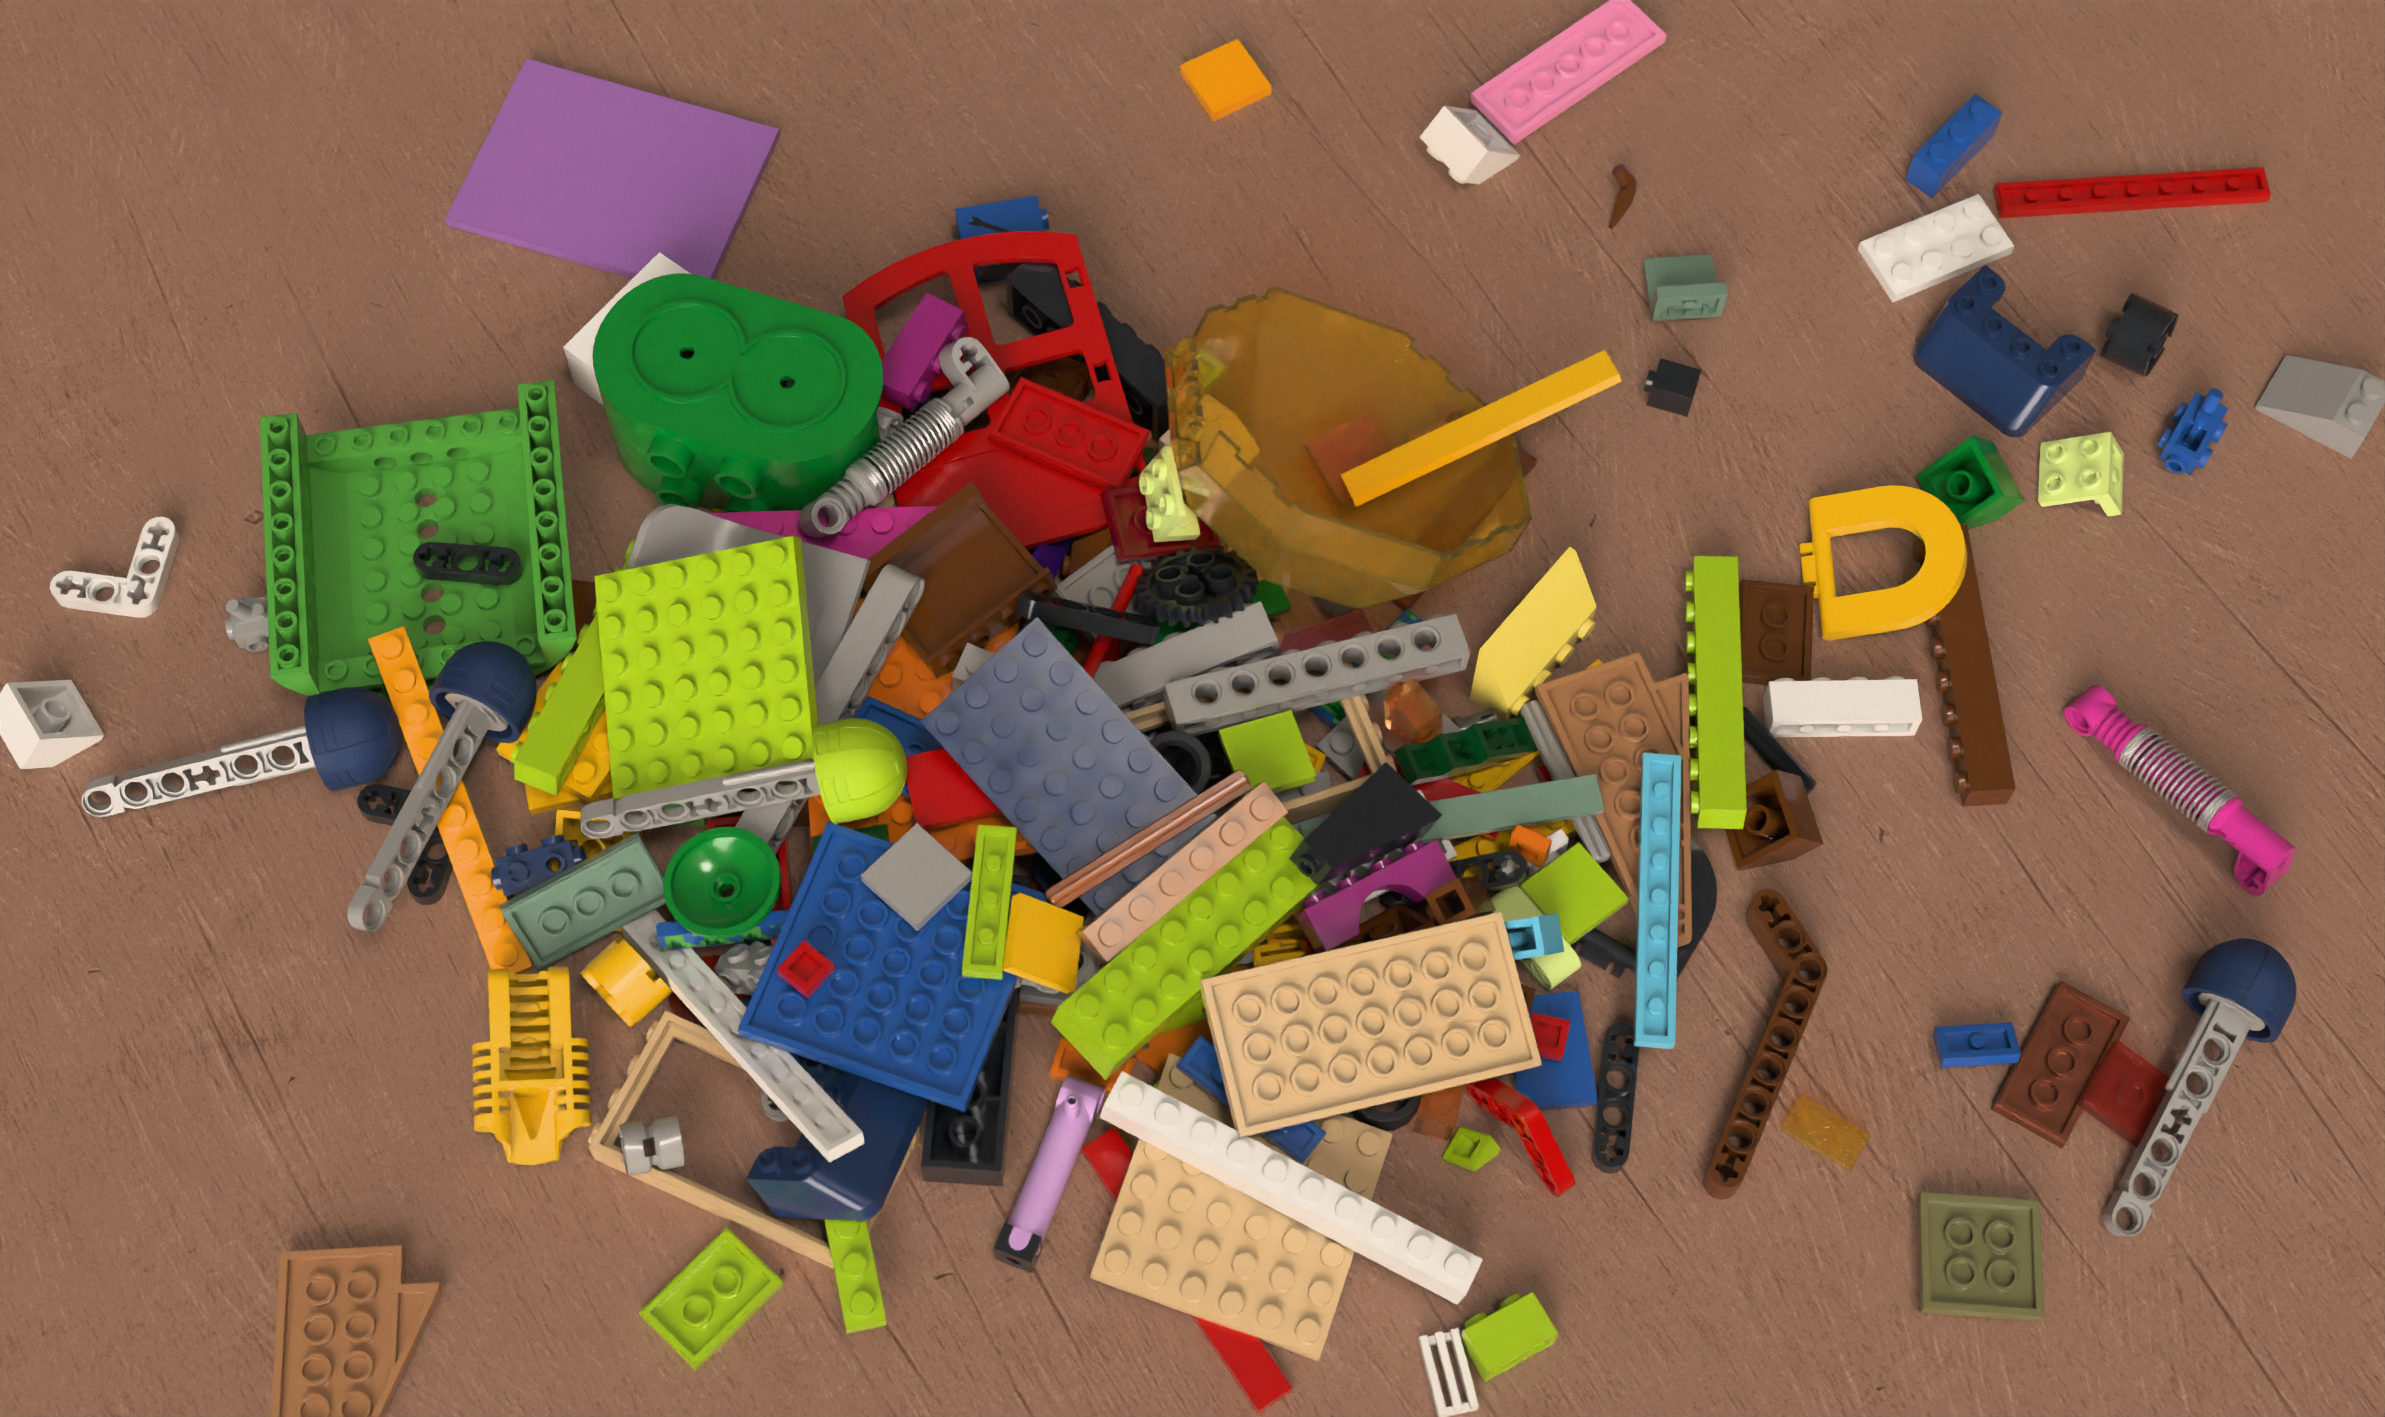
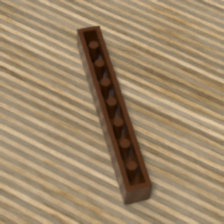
[1913,524,2015,806]

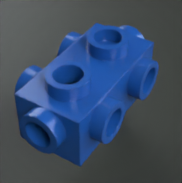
[2157,388,2229,475]

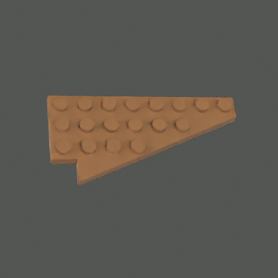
[1535,651,1692,947]
[271,1245,442,1417]

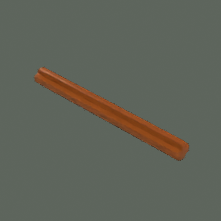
[1045,770,1252,908]

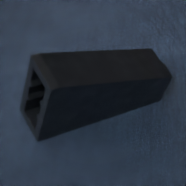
[1289,762,1442,885]

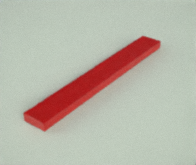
[1993,167,2271,218]
[1081,1127,1292,1414]

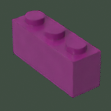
[881,293,969,413]

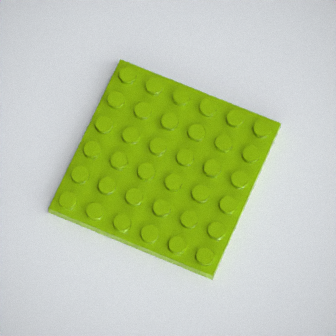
[594,536,818,800]

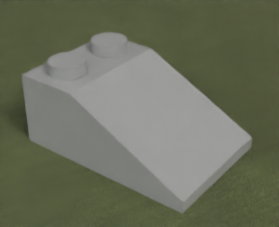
[2254,355,2385,459]

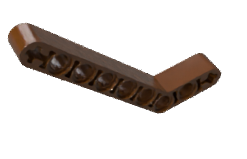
[1703,889,1828,1200]

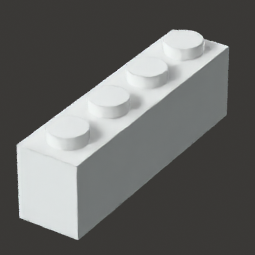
[1763,676,1922,737]

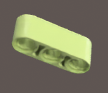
[1488,886,1581,990]

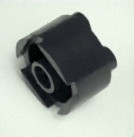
[2100,293,2179,377]

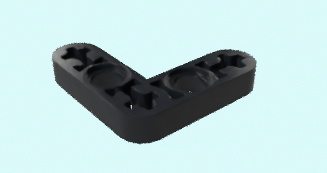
[357,784,453,905]

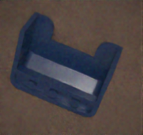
[1913,265,2096,437]
[747,1057,929,1221]

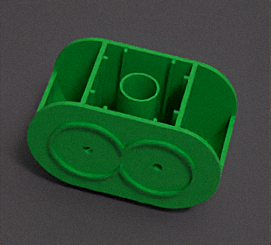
[592,273,883,513]

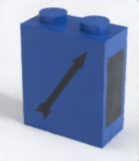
[955,195,1049,284]

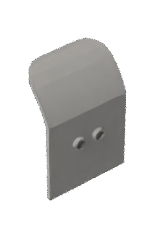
[626,504,871,686]

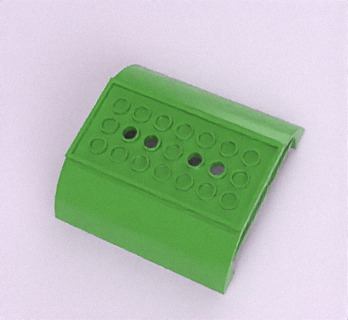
[260,380,577,703]

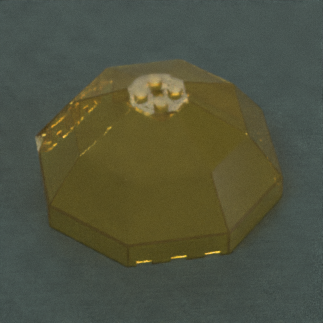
[1164,287,1532,610]

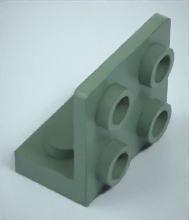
[1643,255,1728,321]

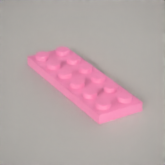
[1470,0,1667,145]

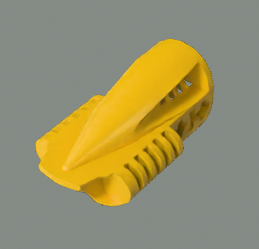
[472,966,591,1166]

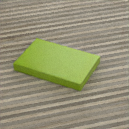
[639,1227,784,1371]

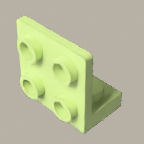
[2038,432,2124,516]
[1139,446,1200,542]

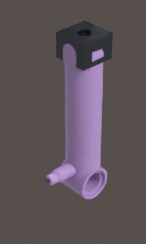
[994,1075,1106,1274]

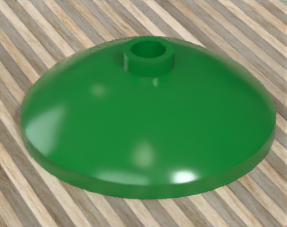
[663,827,781,939]

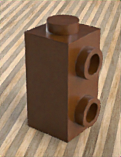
[1425,876,1496,927]

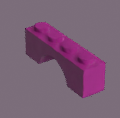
[1295,839,1457,954]

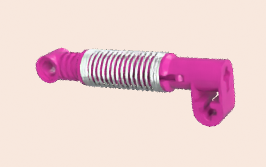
[2064,685,2296,896]

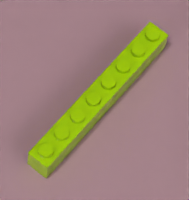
[511,539,636,796]
[1684,556,1747,829]

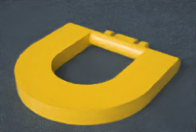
[1799,485,1967,641]

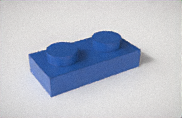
[1933,1022,2021,1068]

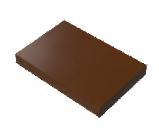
[1739,579,1814,686]

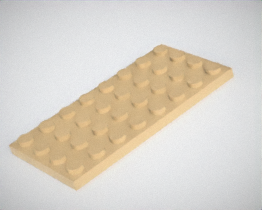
[1200,912,1542,1138]

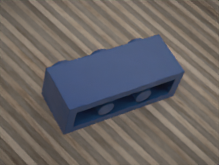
[1905,94,2003,198]

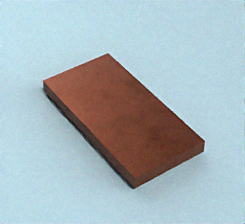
[1991,980,2131,1149]

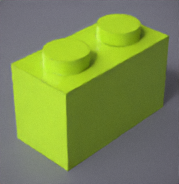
[1461,1292,1558,1382]

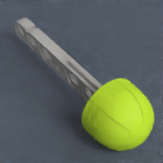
[580,718,907,839]

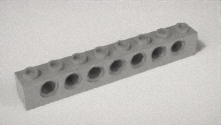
[1163,614,1470,736]

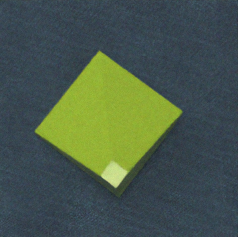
[1441,1126,1501,1171]

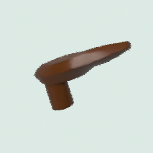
[1608,164,1636,229]

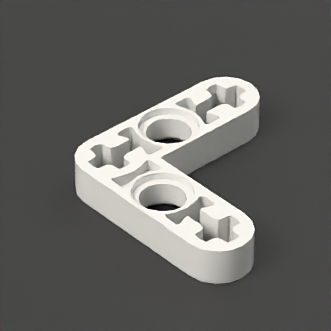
[50,517,180,618]

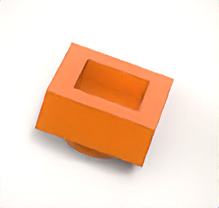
[1508,824,1552,869]

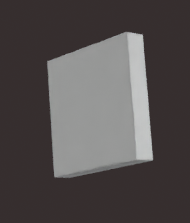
[861,823,973,931]

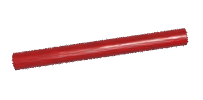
[1082,564,1144,679]

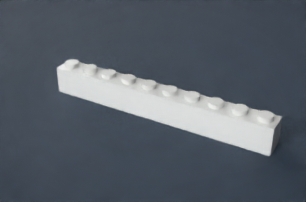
[1100,1071,1483,1304]

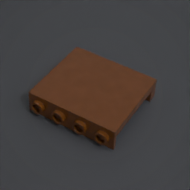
[862,481,1058,679]

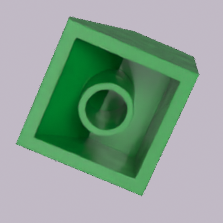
[1916,435,2025,529]

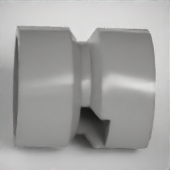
[619,1114,684,1176]

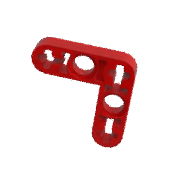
[1465,1078,1575,1197]

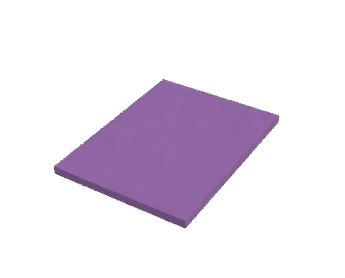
[445,58,780,279]

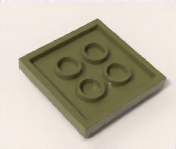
[1917,1192,2045,1322]

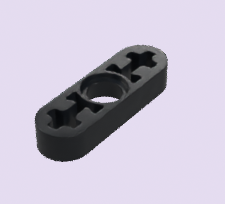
[413,542,523,585]

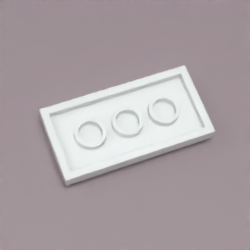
[1858,194,2014,302]

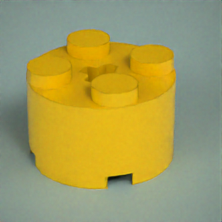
[580,935,673,1028]

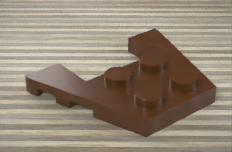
[973,357,1097,421]

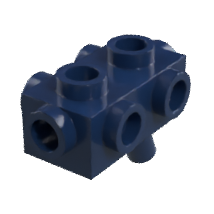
[491,834,587,897]

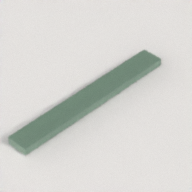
[1298,774,1605,848]

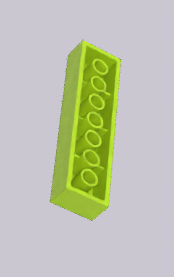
[1051,817,1328,1080]

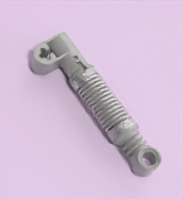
[799,337,1010,538]

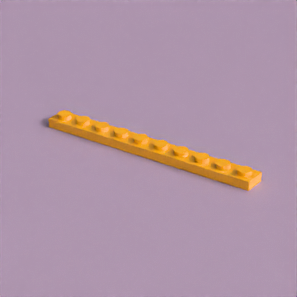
[368,626,534,974]

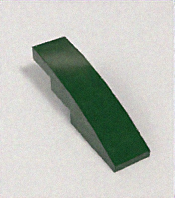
[1394,717,1538,785]

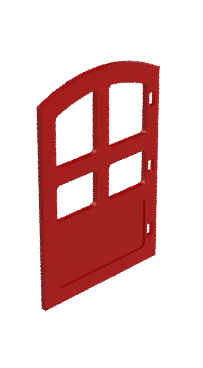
[842,231,1146,549]

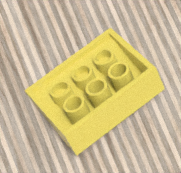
[1469,547,1597,720]

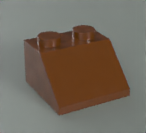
[1725,769,1824,870]

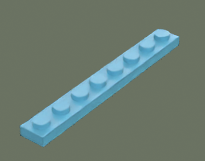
[1634,753,1681,1049]

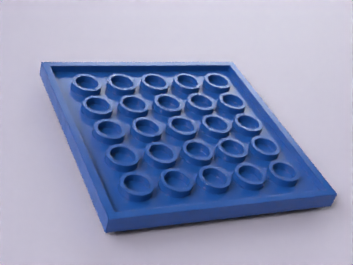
[738,822,1049,1112]

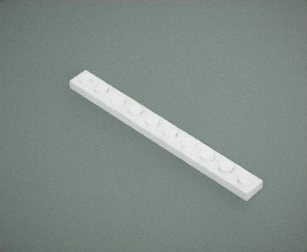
[622,910,864,1163]

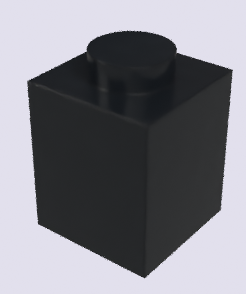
[1644,358,1701,417]

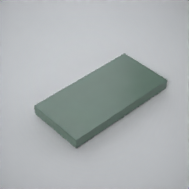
[500,832,666,971]

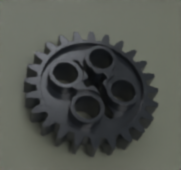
[1136,545,1259,628]

